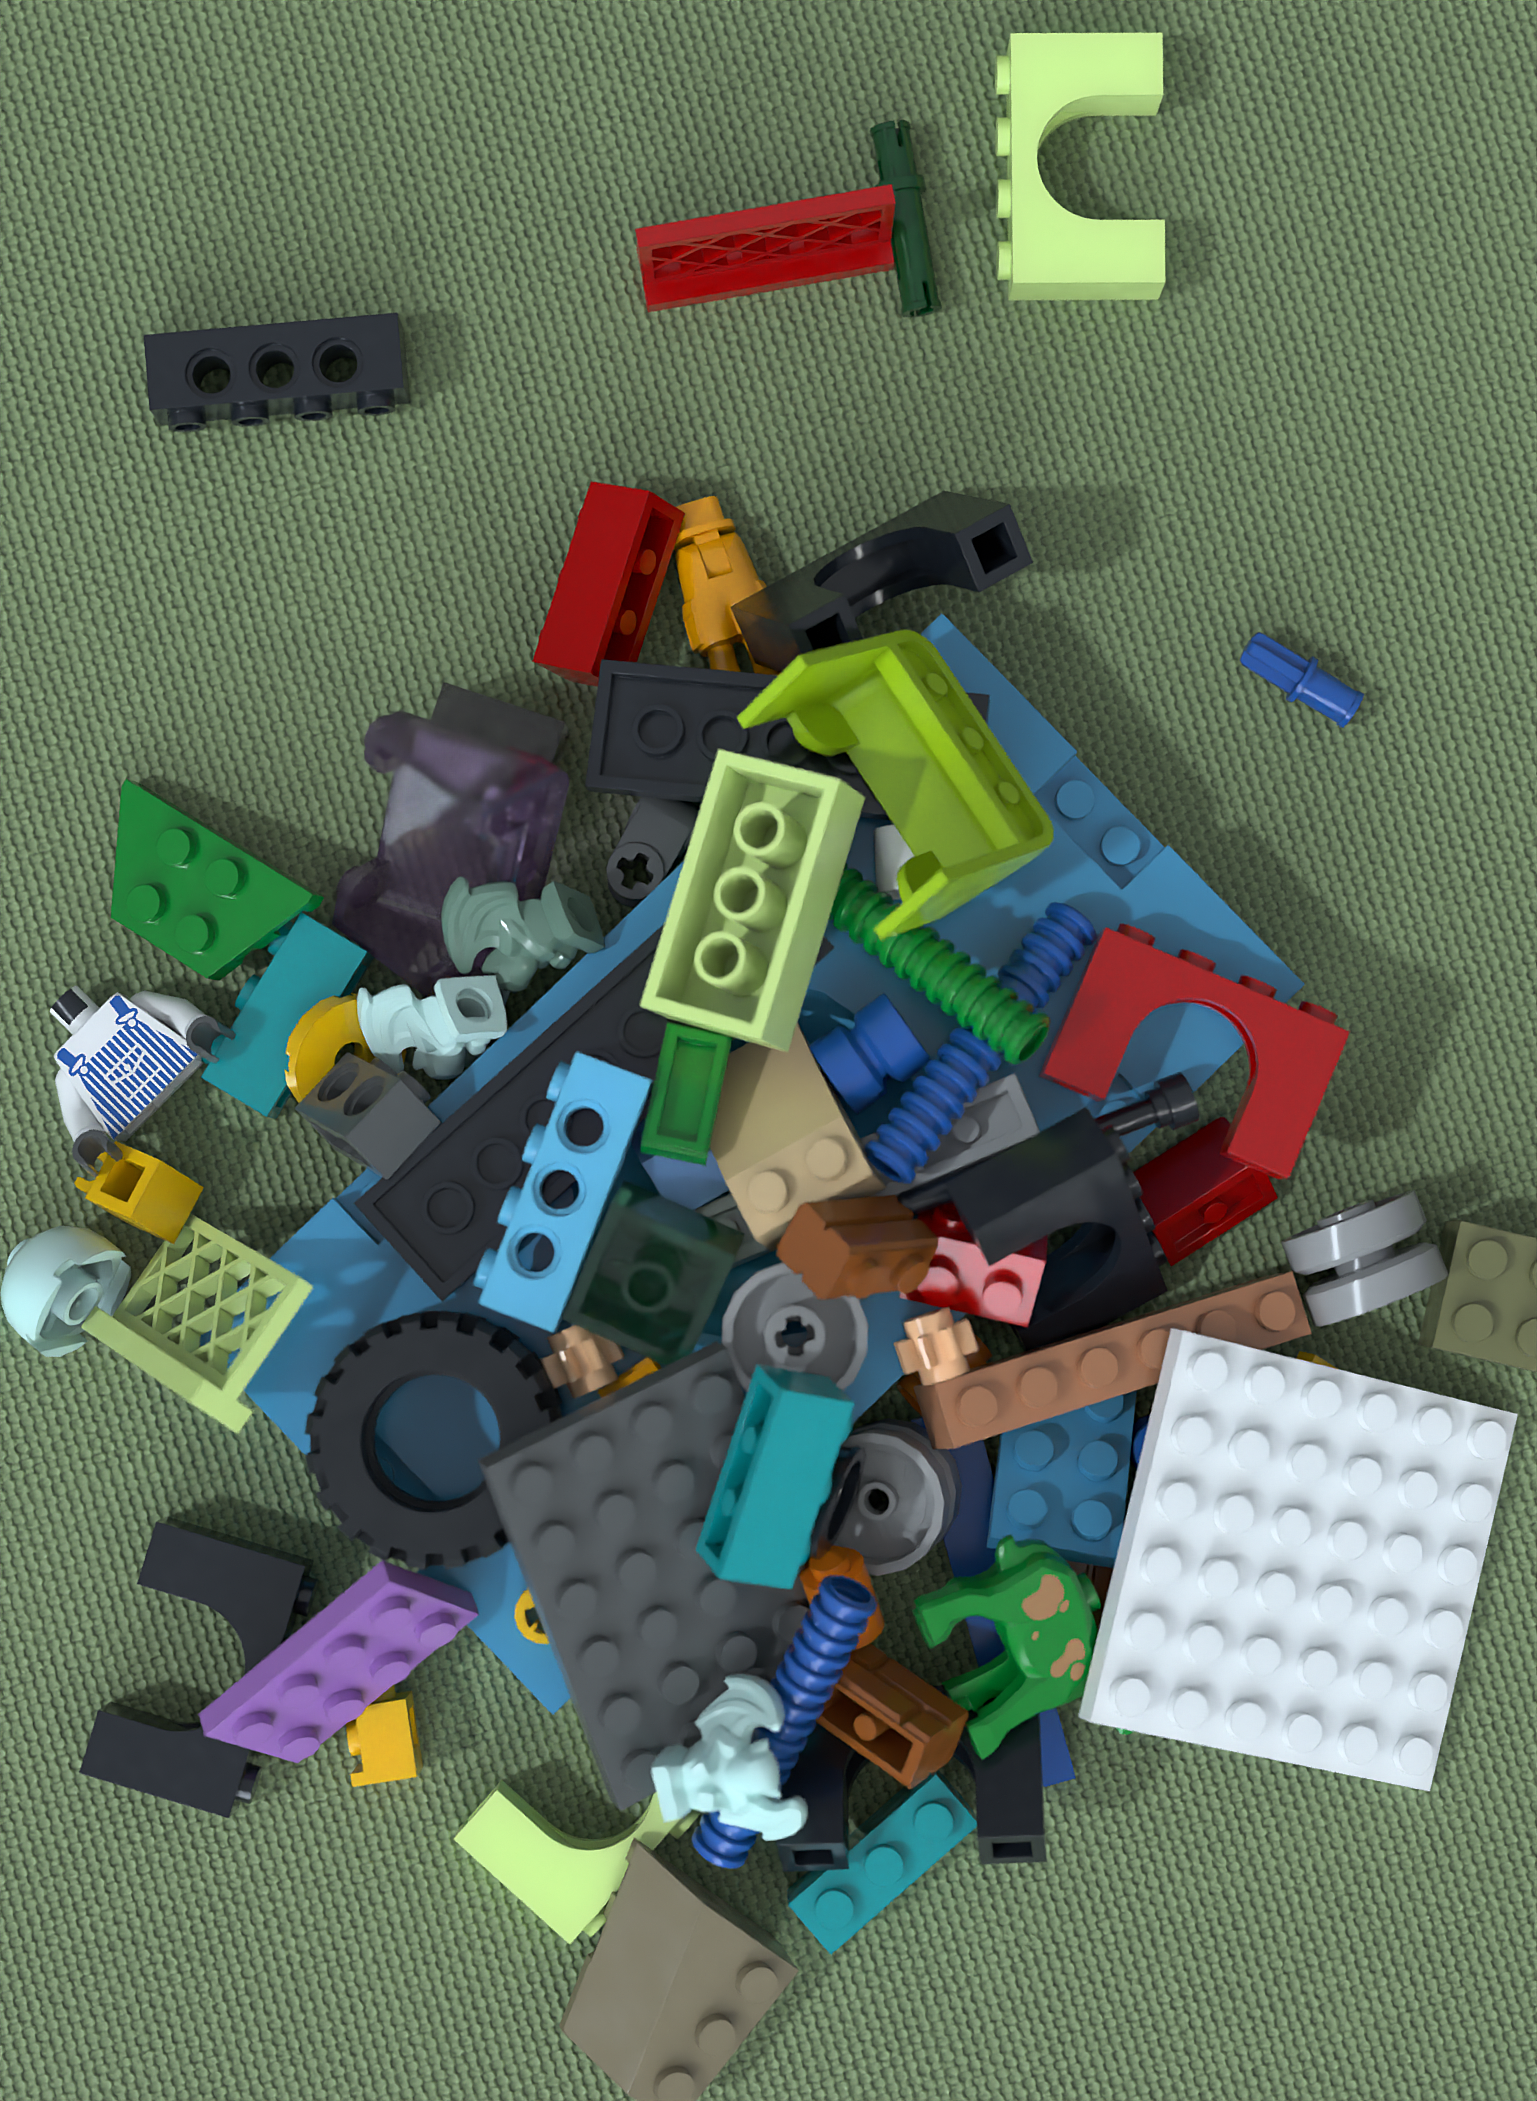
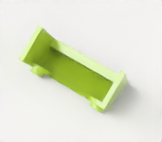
[737,630,1054,940]

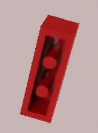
[532,481,685,687]

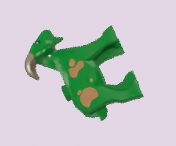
[911,1534,1134,1760]

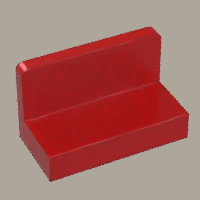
[1133,1117,1278,1267]

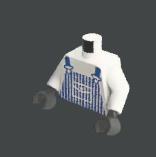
[50,986,236,1177]

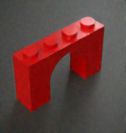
[1038,923,1350,1179]

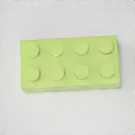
[640,749,865,1052]

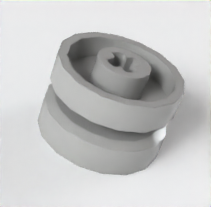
[1281,1190,1449,1327]
[722,1262,868,1392]
[834,1418,962,1576]

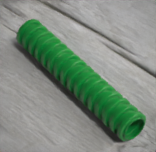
[828,862,1050,1065]

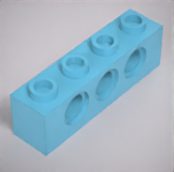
[473,1052,653,1332]

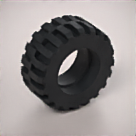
[305,1310,562,1570]

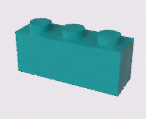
[201,912,374,1119]
[695,1364,854,1589]
[787,1770,977,1955]

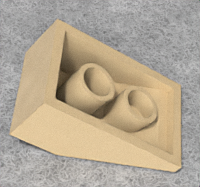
[710,1022,886,1252]

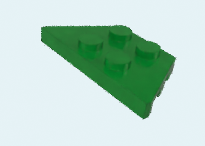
[111,779,324,981]

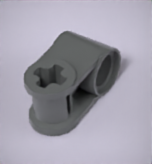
[606,797,701,908]

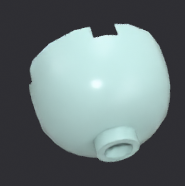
[0,1226,131,1357]

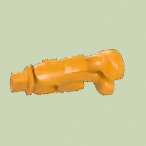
[674,496,781,675]

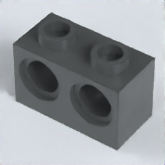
[295,1052,441,1180]

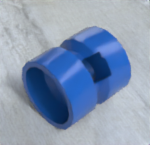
[809,993,932,1115]

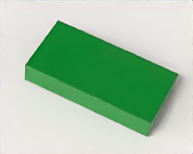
[640,1022,732,1166]

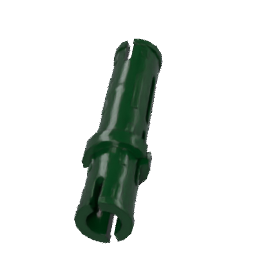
[870,120,942,317]

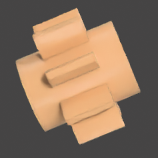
[894,1307,979,1386]
[540,1318,624,1399]

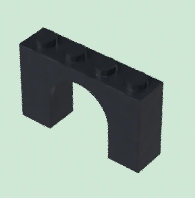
[730,491,1033,673]
[945,1107,1168,1351]
[79,1516,319,1818]
[777,1685,1047,1872]

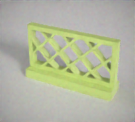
[81,1213,313,1434]

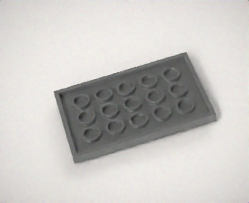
[478,1341,811,1811]

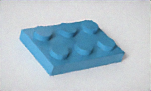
[987,1390,1137,1568]

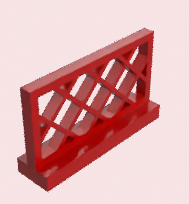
[635,184,895,313]

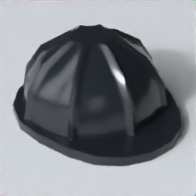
[810,1446,866,1560]

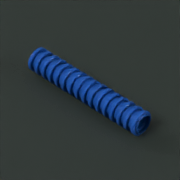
[863,902,1097,1184]
[692,1575,877,1868]

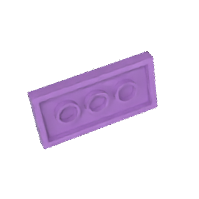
[199,1560,479,1763]

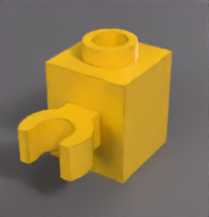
[74,1141,204,1244]

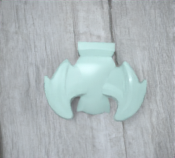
[357,976,510,1080]
[651,1674,808,1840]

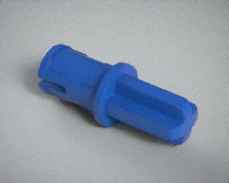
[1240,632,1364,728]

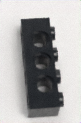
[144,313,410,432]

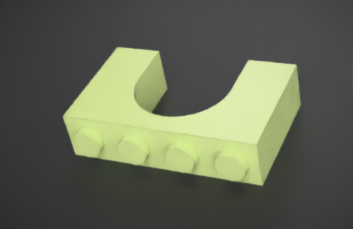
[995,33,1166,300]
[453,1780,702,1944]

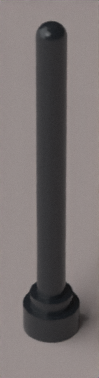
[897,1072,1199,1216]

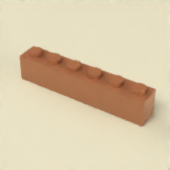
[913,1271,1312,1449]

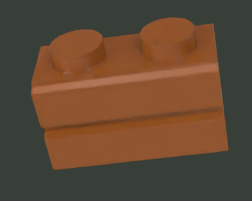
[777,1195,938,1300]
[815,1643,969,1789]

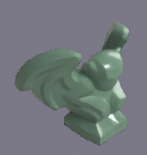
[441,876,605,994]

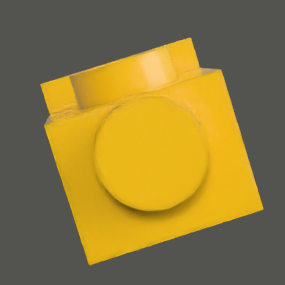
[346,1684,423,1787]

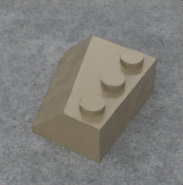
[559,1838,799,2101]

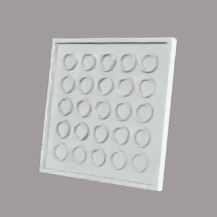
[1078,1328,1518,1791]

